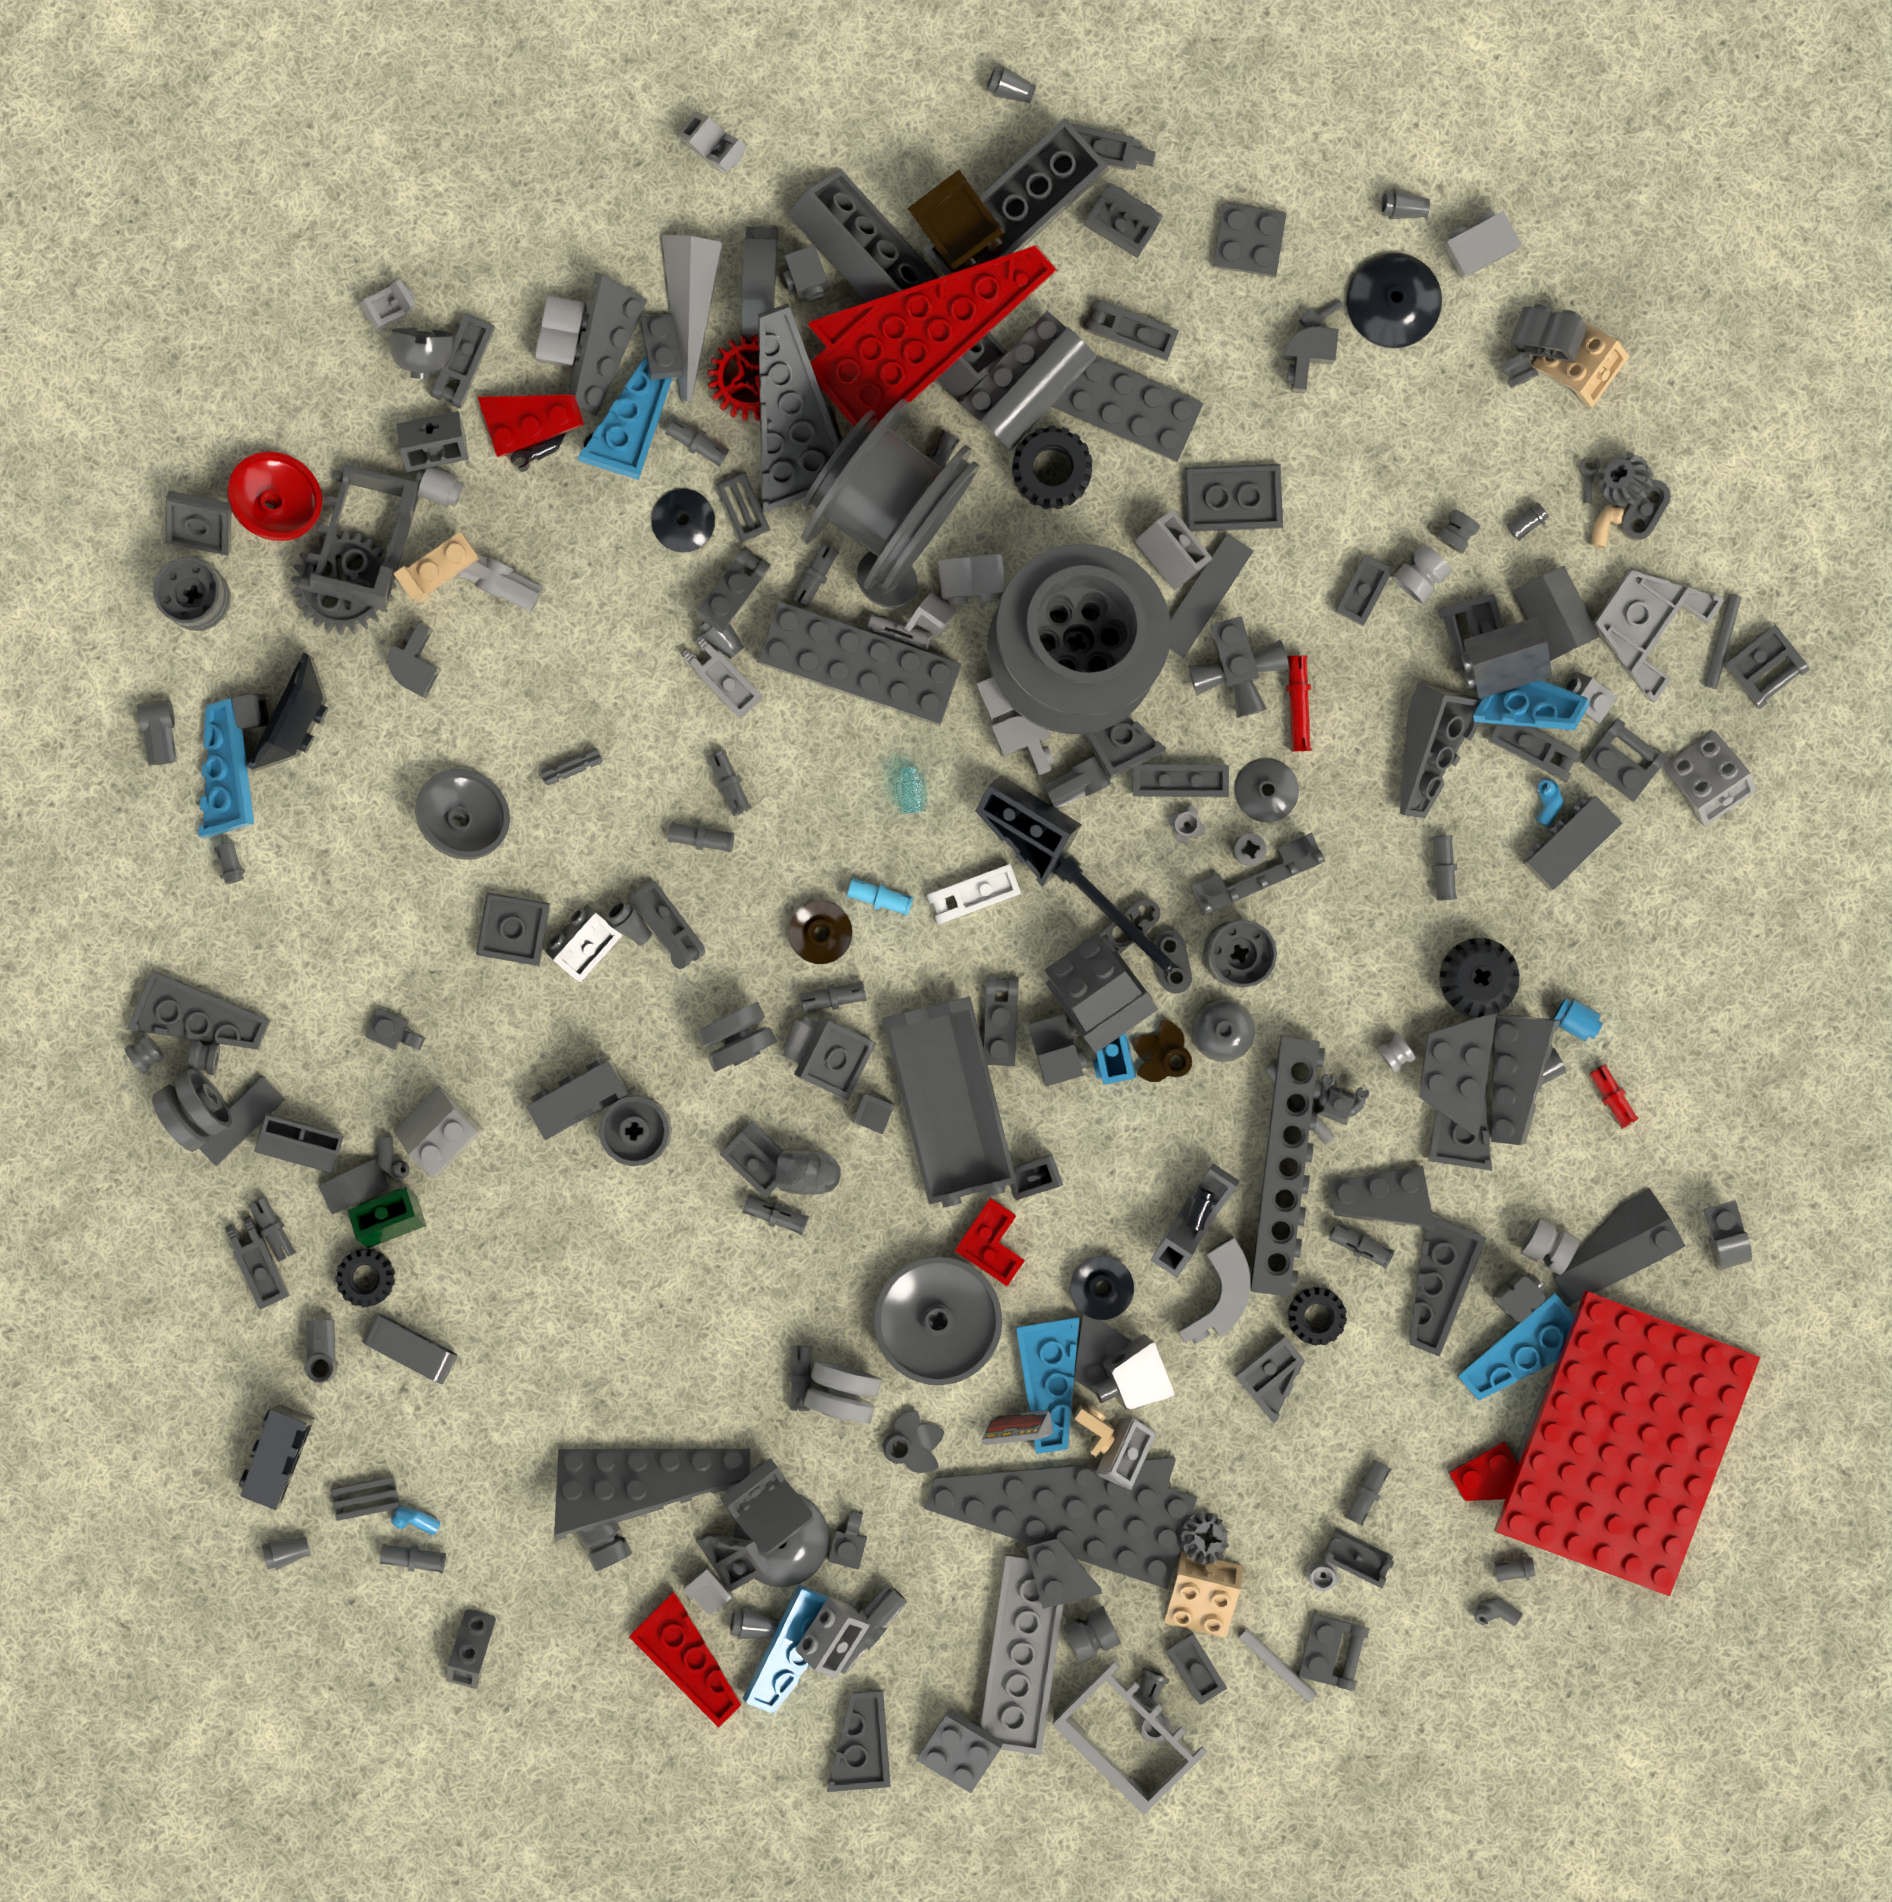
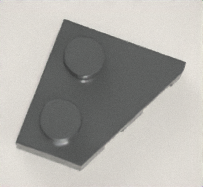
[1234,1334,1305,1423]

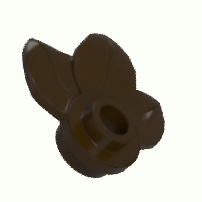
[1133,1019,1192,1082]

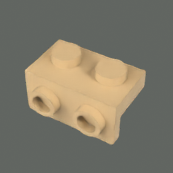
[1073,1403,1115,1457]

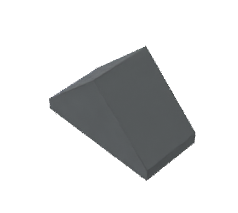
[1010,1154,1063,1200]
[318,1159,390,1215]

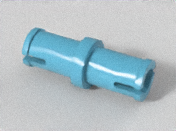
[846,877,913,916]

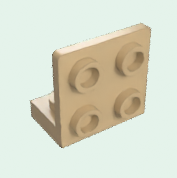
[1533,322,1629,408]
[1164,1551,1243,1638]

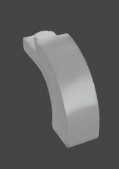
[1178,1236,1251,1344]

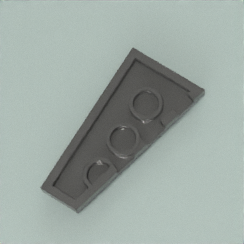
[568,272,647,416]

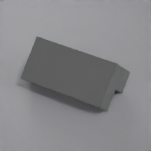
[1514,566,1600,661]
[254,1112,344,1173]

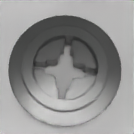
[1181,1513,1229,1564]

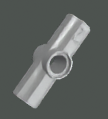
[457,554,543,612]

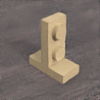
[393,531,480,604]

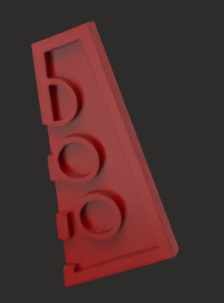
[629,1590,742,1728]

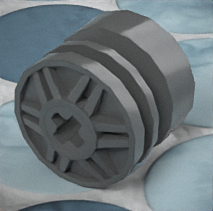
[153,557,231,631]
[1203,920,1277,988]

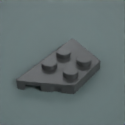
[1418,1014,1497,1136]

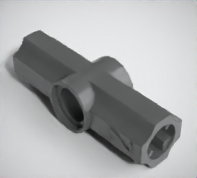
[841,1583,907,1674]

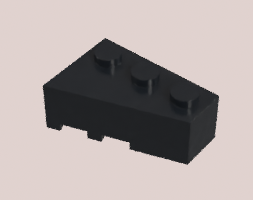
[975,775,1082,887]

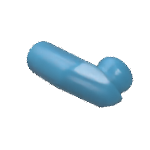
[1535,778,1563,828]
[391,1506,440,1535]

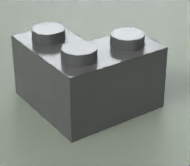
[1028,1014,1088,1086]

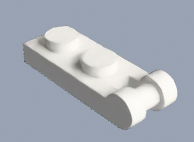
[927,864,1021,925]

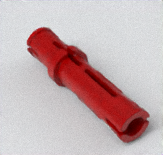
[1286,655,1312,752]

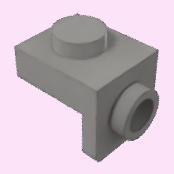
[360,278,415,331]
[1563,672,1617,723]

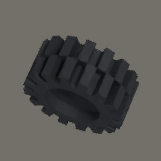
[335,1249,396,1307]
[1288,1287,1347,1346]

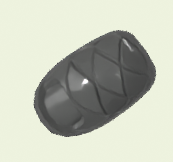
[776,1149,841,1195]

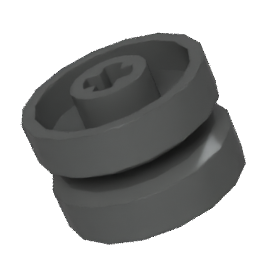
[695,1002,777,1072]
[152,1068,232,1152]
[599,1095,672,1166]

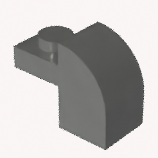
[1283,327,1339,394]
[388,622,440,699]
[1703,1200,1752,1270]

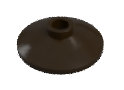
[789,901,853,964]

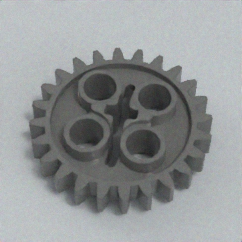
[291,531,396,635]

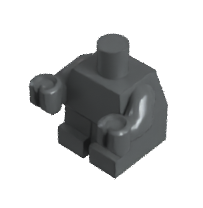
[1316,1074,1369,1125]

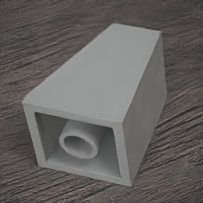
[394,1085,484,1178]

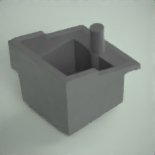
[1045,933,1158,1053]

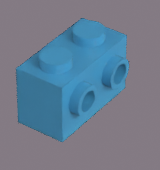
[1090,1032,1136,1085]

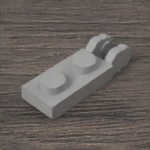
[681,635,764,719]

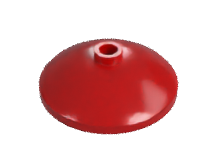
[227,452,322,541]

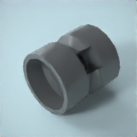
[576,1521,632,1572]
[1063,1606,1121,1663]

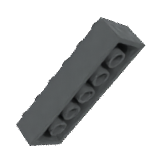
[923,118,1109,276]
[758,601,961,726]

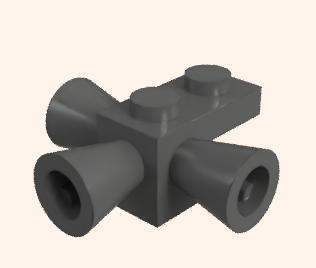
[1188,616,1289,718]

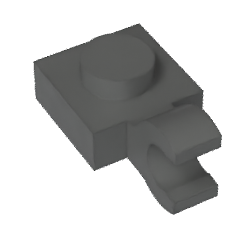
[366,1008,426,1050]
[828,1510,867,1570]

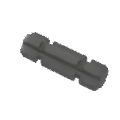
[541,747,602,785]

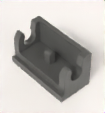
[1322,1528,1394,1588]

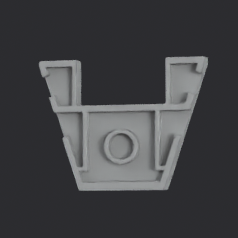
[1593,570,1725,702]

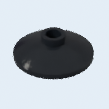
[652,489,715,553]
[1070,1256,1134,1320]

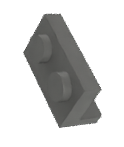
[1084,183,1163,258]

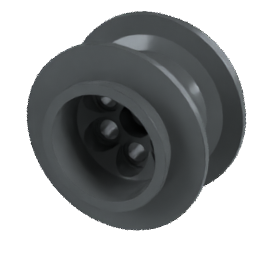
[801,399,980,593]
[987,544,1171,734]

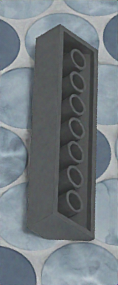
[787,169,1008,402]

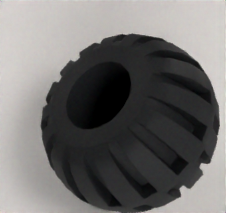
[1439,938,1520,1018]

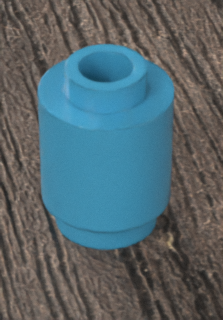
[1553,998,1603,1042]

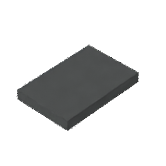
[1185,464,1283,532]

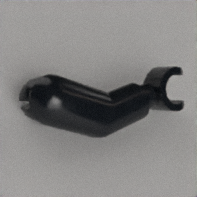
[510,432,567,472]

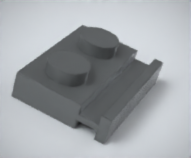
[719,1121,784,1199]

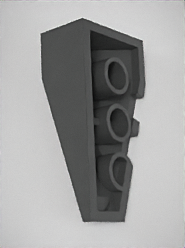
[1400,682,1482,818]
[1553,1188,1686,1306]

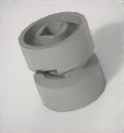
[1392,543,1453,604]
[1520,1218,1580,1275]

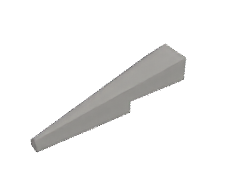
[662,234,723,403]

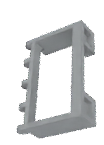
[1052,1661,1207,1815]

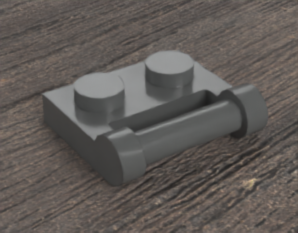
[1438,594,1503,671]
[1724,624,1810,710]
[1582,718,1669,802]
[1298,1613,1370,1691]

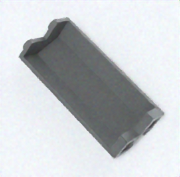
[883,996,1017,1208]

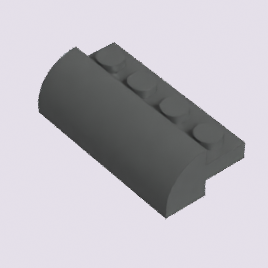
[960,311,1097,451]

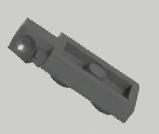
[1072,124,1156,170]

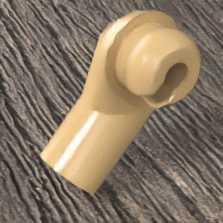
[1590,504,1624,548]

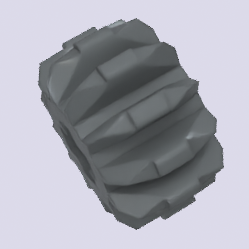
[1598,451,1654,508]

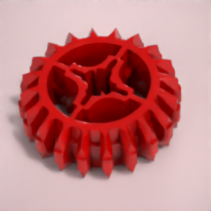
[707,335,760,421]

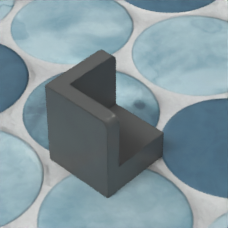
[853,1093,895,1134]

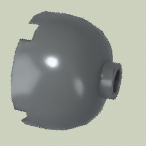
[390,328,454,379]
[1192,999,1256,1062]

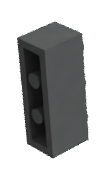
[1523,795,1622,891]

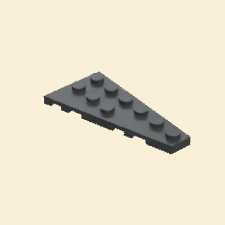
[758,303,840,513]
[554,1449,750,1541]

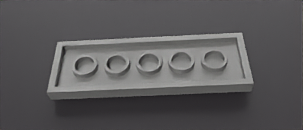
[980,1554,1063,1755]

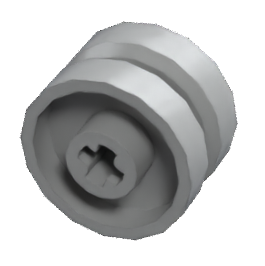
[803,1361,882,1423]

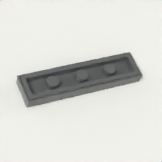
[1169,533,1254,658]

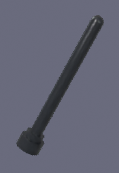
[1054,855,1174,973]

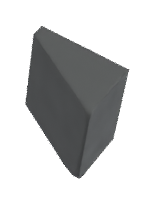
[232,693,269,729]

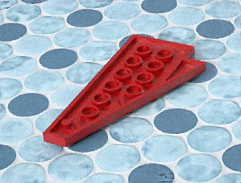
[807,245,1058,427]

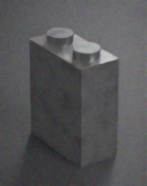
[1461,617,1553,699]

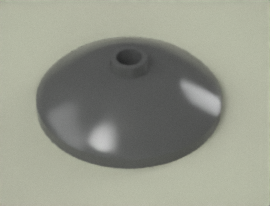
[415,769,510,860]
[734,1494,829,1587]

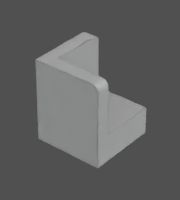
[904,592,957,638]
[683,1565,734,1615]

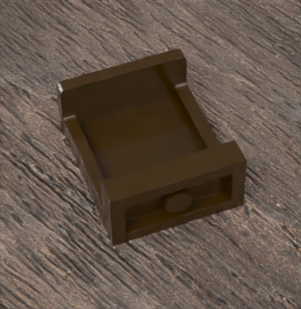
[907,170,1006,273]

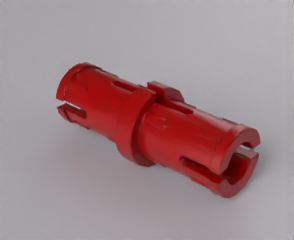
[1589,1064,1639,1129]

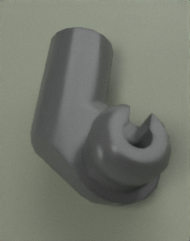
[377,1137,410,1180]
[1474,1598,1523,1626]

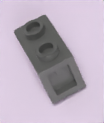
[446,1609,496,1689]

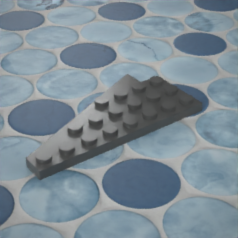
[924,1457,1197,1589]

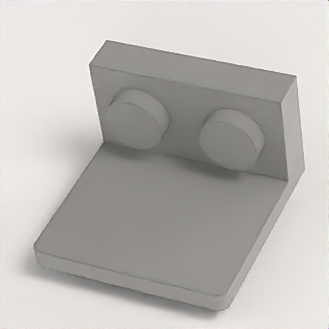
[1663,731,1757,827]

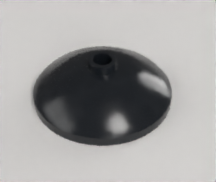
[1346,253,1442,349]

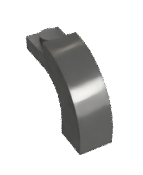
[742,227,778,339]
[1150,1164,1239,1278]

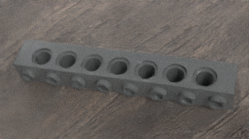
[1250,1036,1325,1297]

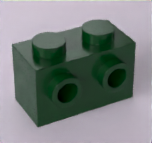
[347,1187,426,1249]

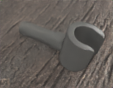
[1299,300,1343,328]
[1579,457,1601,503]

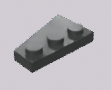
[827,1689,891,1792]

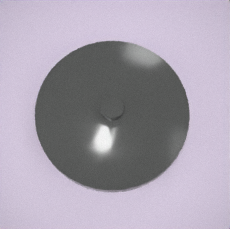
[874,1256,1002,1385]

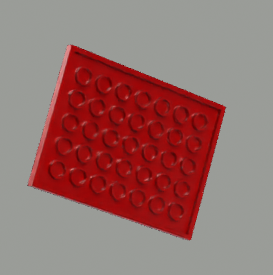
[1494,1290,1760,1596]

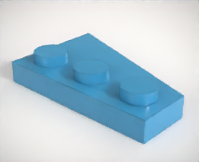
[1473,680,1589,730]

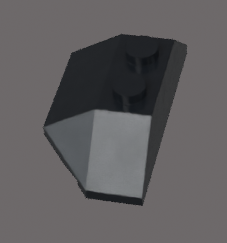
[246,652,329,771]

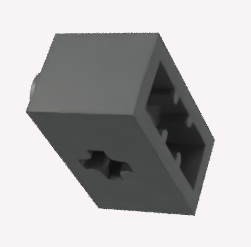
[397,411,469,472]

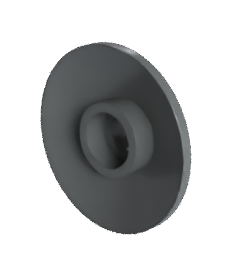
[856,552,918,608]
[1235,759,1299,822]

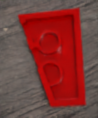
[477,395,584,457]

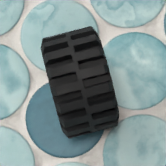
[1012,426,1093,510]

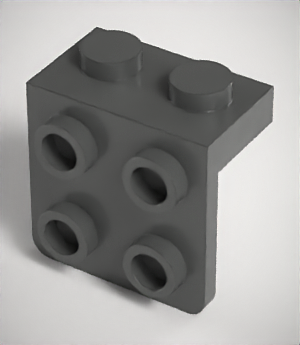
[720,1458,814,1555]

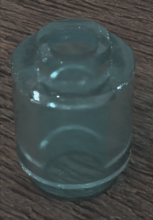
[893,767,928,814]

